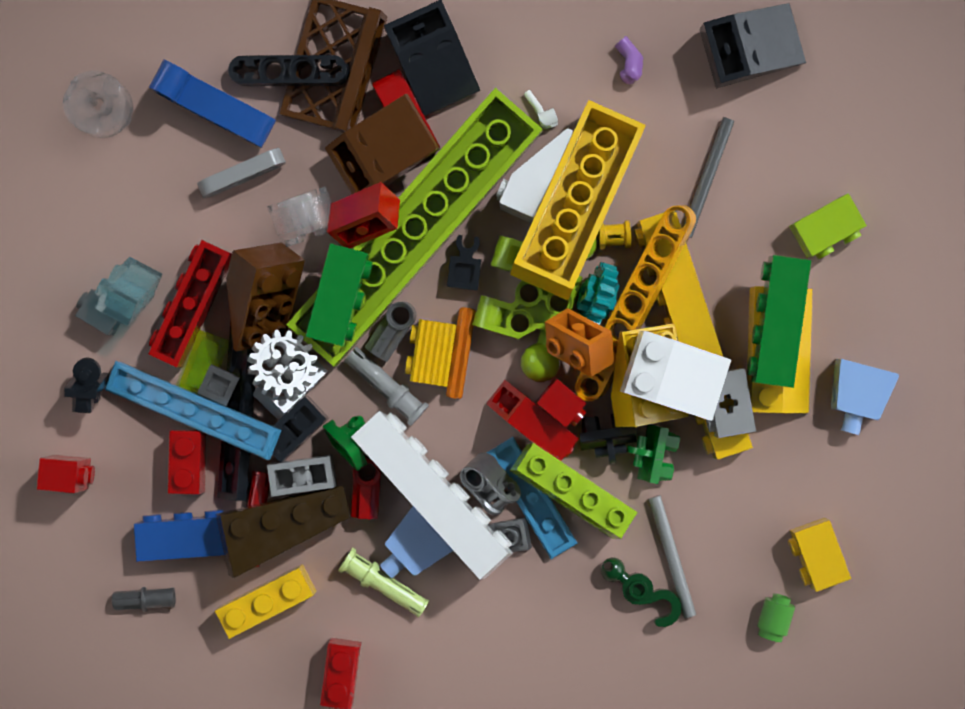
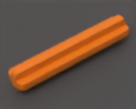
[446,307,476,399]

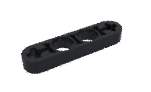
[228,55,350,86]

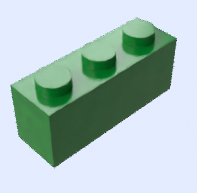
[306,243,373,347]

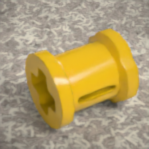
[598,220,631,250]

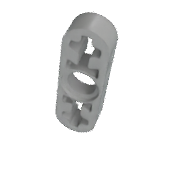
[197,148,286,198]

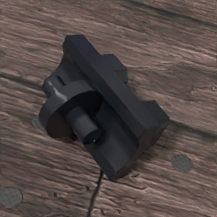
[64,357,109,413]
[580,413,637,465]

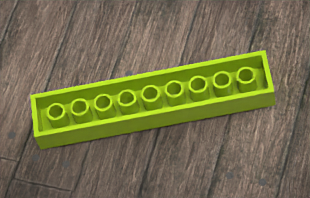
[286,87,543,367]

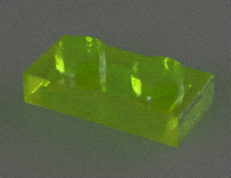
[179,330,229,394]

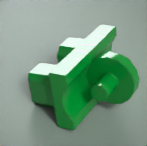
[627,424,680,484]

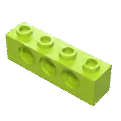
[510,443,638,539]

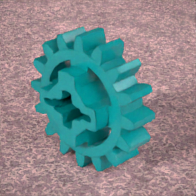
[576,262,620,325]

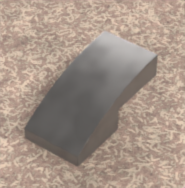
[197,364,240,406]

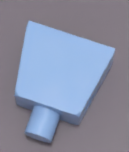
[831,359,899,435]
[380,506,453,578]

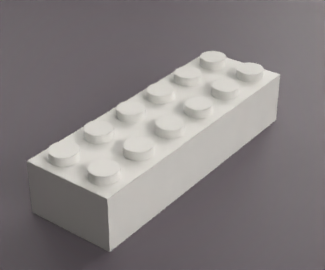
[351,411,513,580]

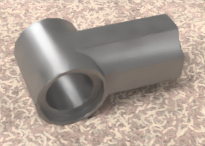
[364,301,417,362]

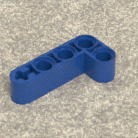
[149,59,276,148]

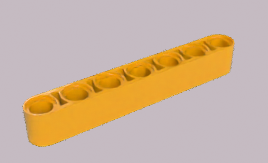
[575,205,696,402]

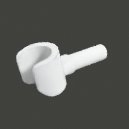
[524,90,558,129]

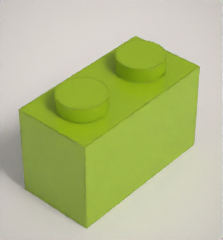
[789,193,867,260]

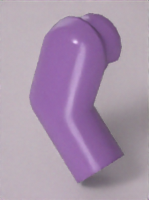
[615,36,643,84]

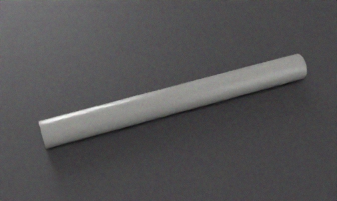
[649,495,696,618]

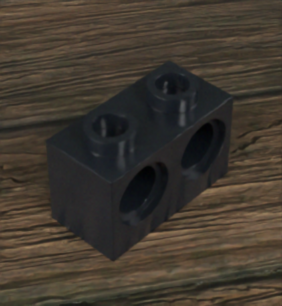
[273,396,329,463]

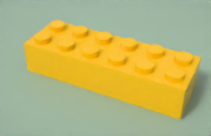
[510,100,646,300]

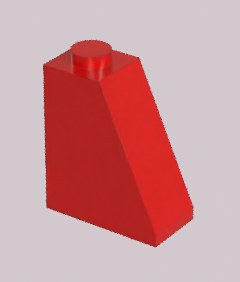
[486,380,579,461]

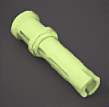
[338,547,429,618]

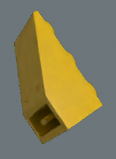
[611,323,688,427]

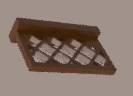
[279,0,388,133]

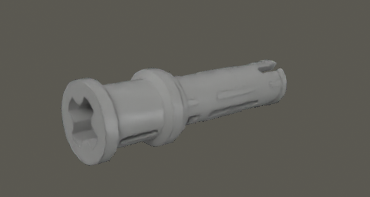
[344,347,429,426]

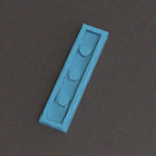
[487,437,577,559]

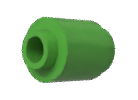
[757,593,795,642]

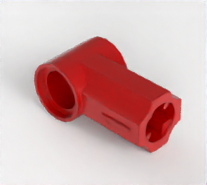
[351,455,382,520]

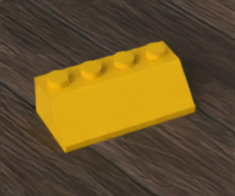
[747,286,812,413]

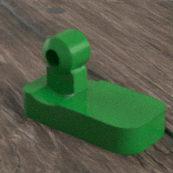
[322,415,368,471]

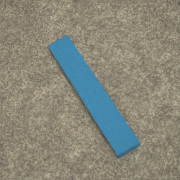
[105,361,281,460]

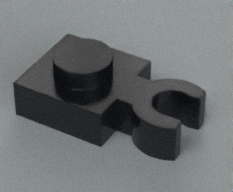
[447,235,482,291]

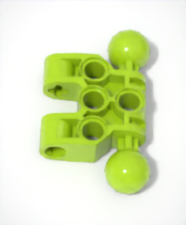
[472,235,597,382]

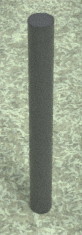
[683,117,735,238]

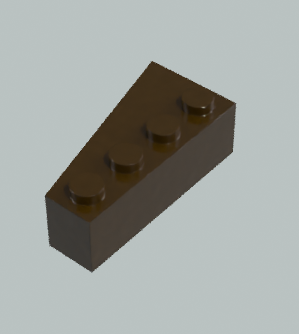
[215,486,350,578]

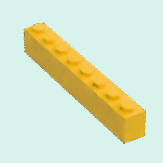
[634,212,753,460]

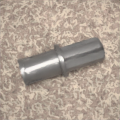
[112,587,176,612]

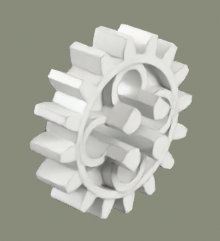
[247,330,318,400]

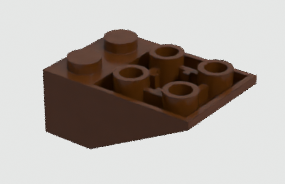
[325,94,439,194]
[226,242,305,351]

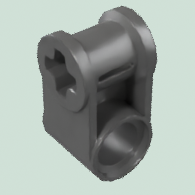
[460,453,521,515]

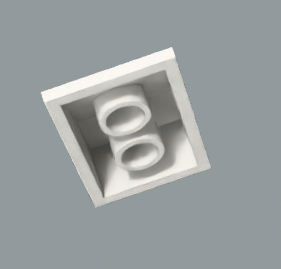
[496,128,573,224]
[620,330,731,421]

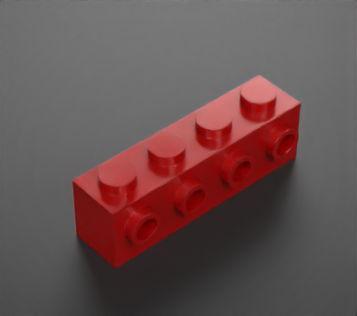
[148,240,232,368]

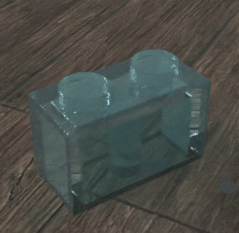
[95,257,163,326]

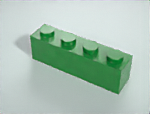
[747,255,812,388]

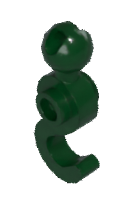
[601,557,681,627]

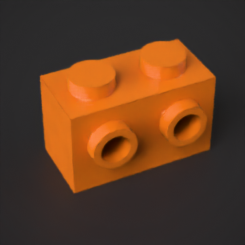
[545,308,614,377]

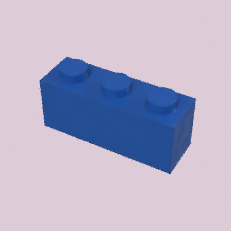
[134,510,224,562]

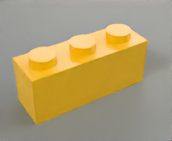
[215,564,317,639]

